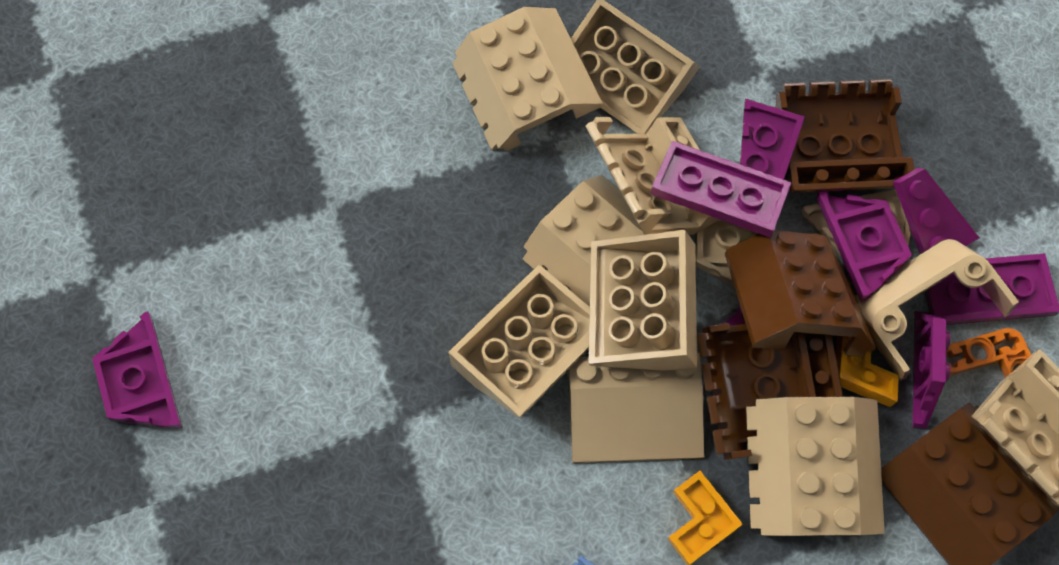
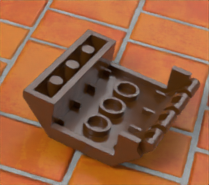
[775,79,914,193]
[725,230,876,356]
[697,323,843,460]
[881,402,1059,565]

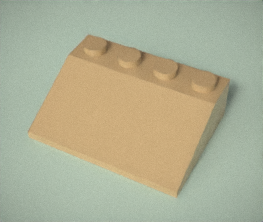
[571,0,700,134]
[589,230,697,371]
[448,265,590,418]
[567,353,704,463]

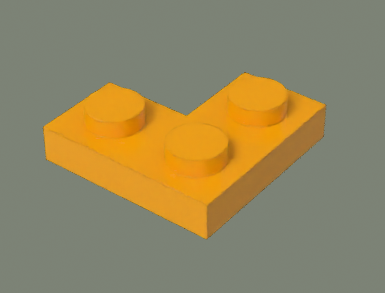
[835,336,899,407]
[667,471,743,565]

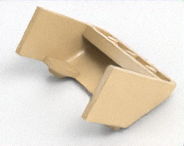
[856,239,1019,381]

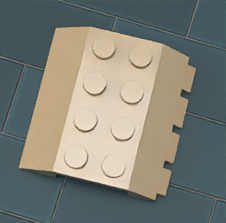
[452,7,603,152]
[585,117,720,235]
[523,175,644,307]
[971,349,1059,508]
[746,397,885,536]

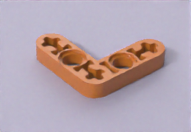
[946,328,1031,378]

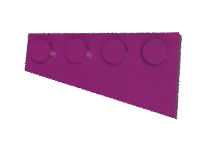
[740,98,805,180]

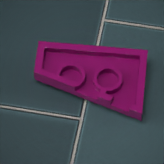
[893,168,980,254]

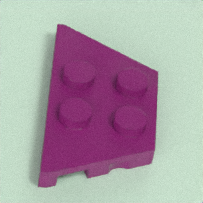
[816,191,912,302]
[92,311,183,429]
[912,311,951,429]

